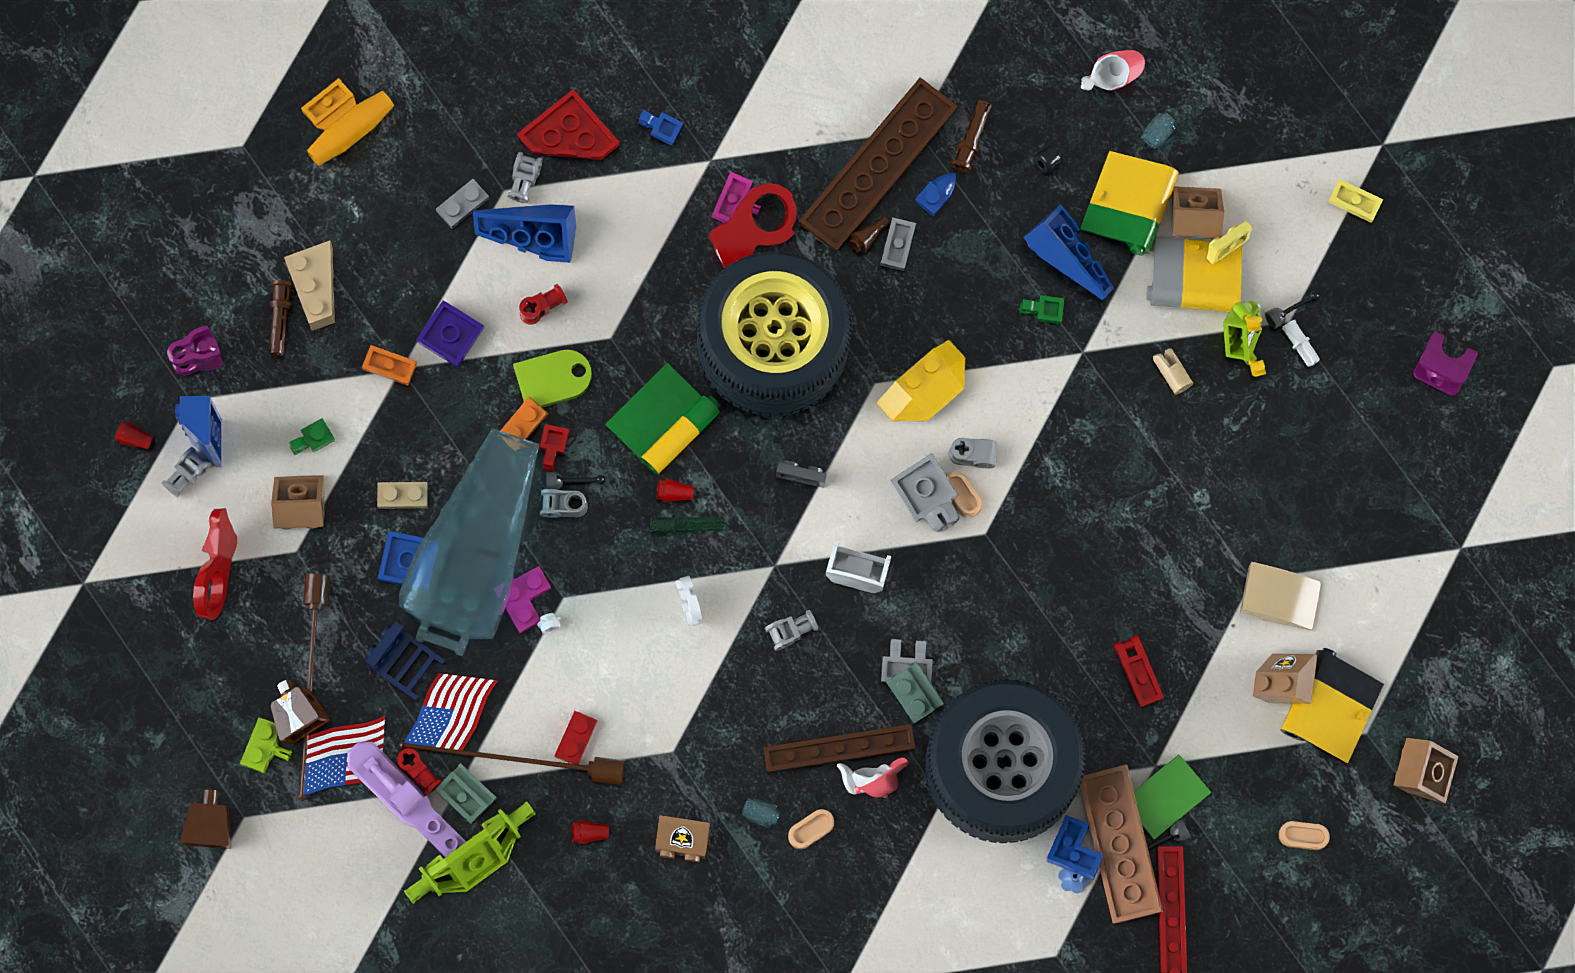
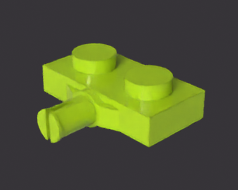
[240,718,292,774]

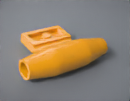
[301,78,394,166]

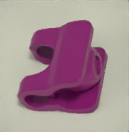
[167,326,224,376]
[1413,331,1478,396]

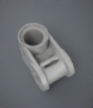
[949,438,997,469]
[540,489,588,518]

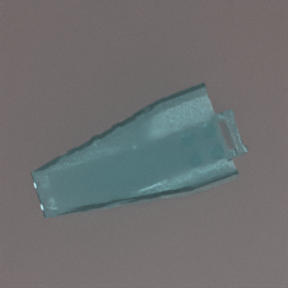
[399,428,539,656]

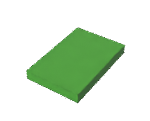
[1134,754,1211,841]

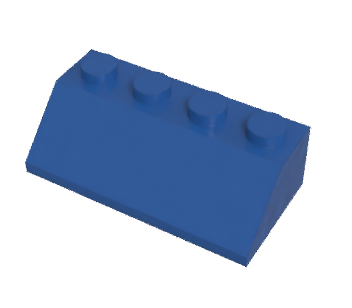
[175,396,222,467]

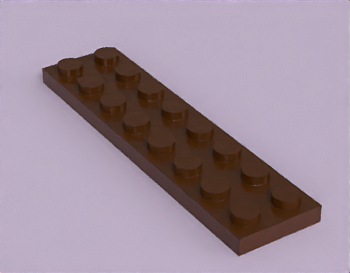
[799,77,958,253]

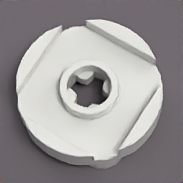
[675,576,703,626]

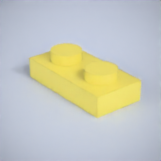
[1328,179,1383,223]
[1206,221,1252,265]

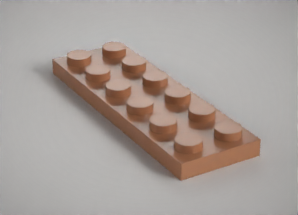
[1080,765,1163,924]

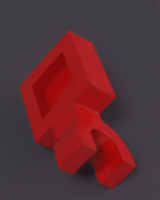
[540,424,569,472]

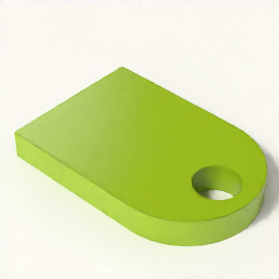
[513,350,592,408]

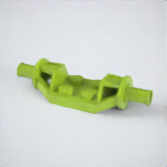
[404,801,536,904]

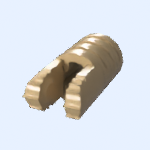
[1153,348,1193,395]

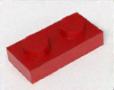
[554,710,598,765]

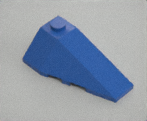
[473,204,576,263]
[1023,204,1114,300]

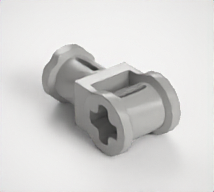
[507,152,543,203]
[161,447,211,498]
[765,610,818,651]

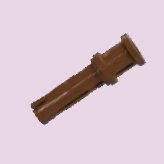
[950,100,992,173]
[268,280,294,356]

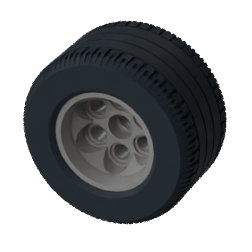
[925,679,1086,843]

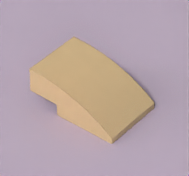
[1240,562,1321,630]

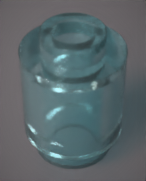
[1141,112,1176,149]
[741,797,781,829]

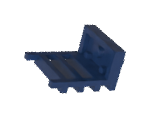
[365,621,445,701]

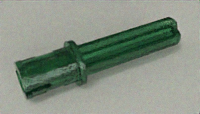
[650,515,724,535]

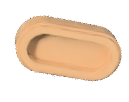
[947,472,982,517]
[788,809,834,849]
[1279,821,1330,850]

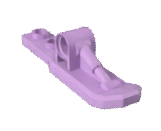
[348,742,466,857]

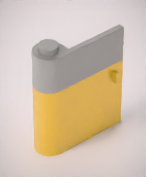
[1146,236,1242,312]

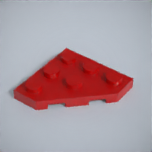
[517,89,620,160]

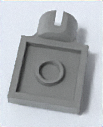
[891,453,959,532]

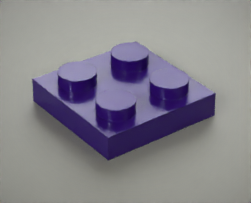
[416,300,484,368]

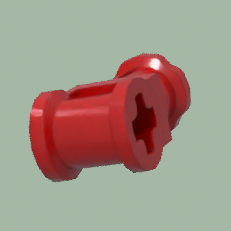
[519,284,568,325]
[397,748,442,796]

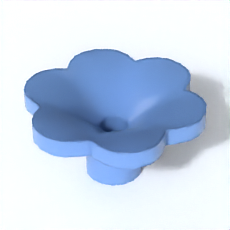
[1058,869,1090,893]

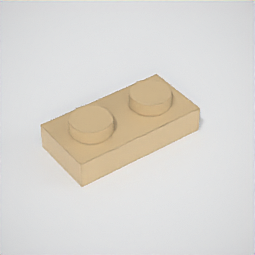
[377,482,428,509]

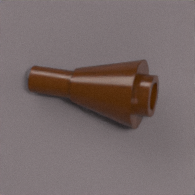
[849,217,890,253]

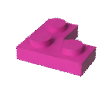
[496,566,551,634]

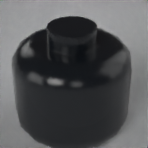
[1035,146,1062,174]

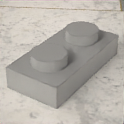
[436,179,489,229]
[881,217,916,271]

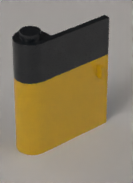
[1280,648,1384,764]

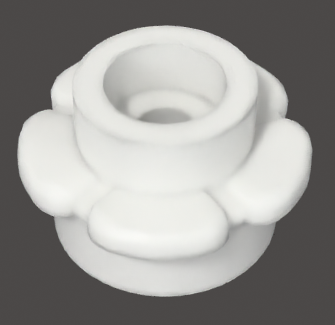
[537,613,561,634]

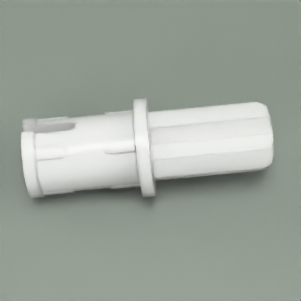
[1282,320,1320,367]

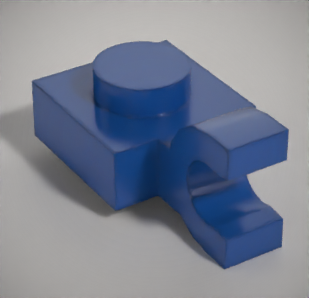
[638,110,683,146]

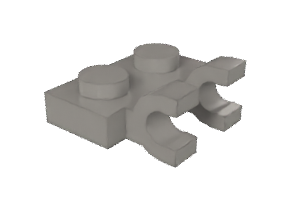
[881,639,933,682]

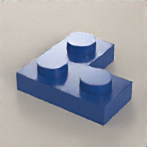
[1047,815,1103,880]

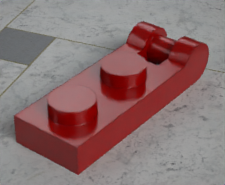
[1114,635,1164,708]

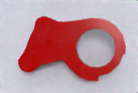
[709,183,797,269]
[193,508,237,620]

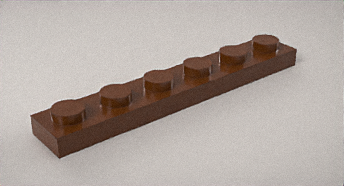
[763,724,915,773]

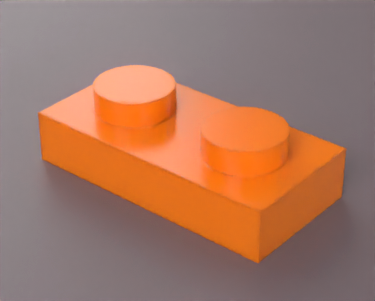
[362,345,417,386]
[497,397,548,451]

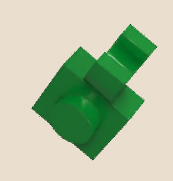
[1019,295,1064,324]
[289,418,335,455]

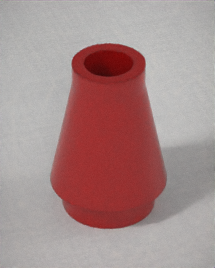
[115,421,153,450]
[657,478,694,502]
[572,819,609,845]

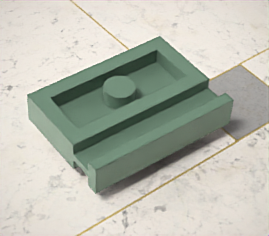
[886,661,944,723]
[435,763,497,825]

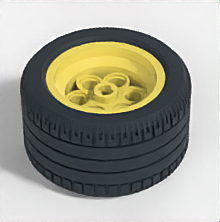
[697,251,852,416]

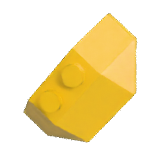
[876,340,965,422]

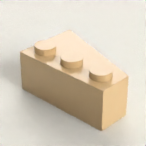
[284,241,335,331]

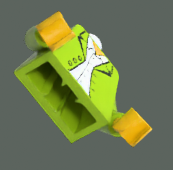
[1223,301,1266,376]

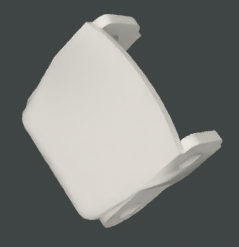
[826,541,891,593]

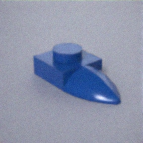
[915,173,956,217]

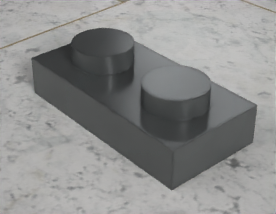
[776,461,827,488]

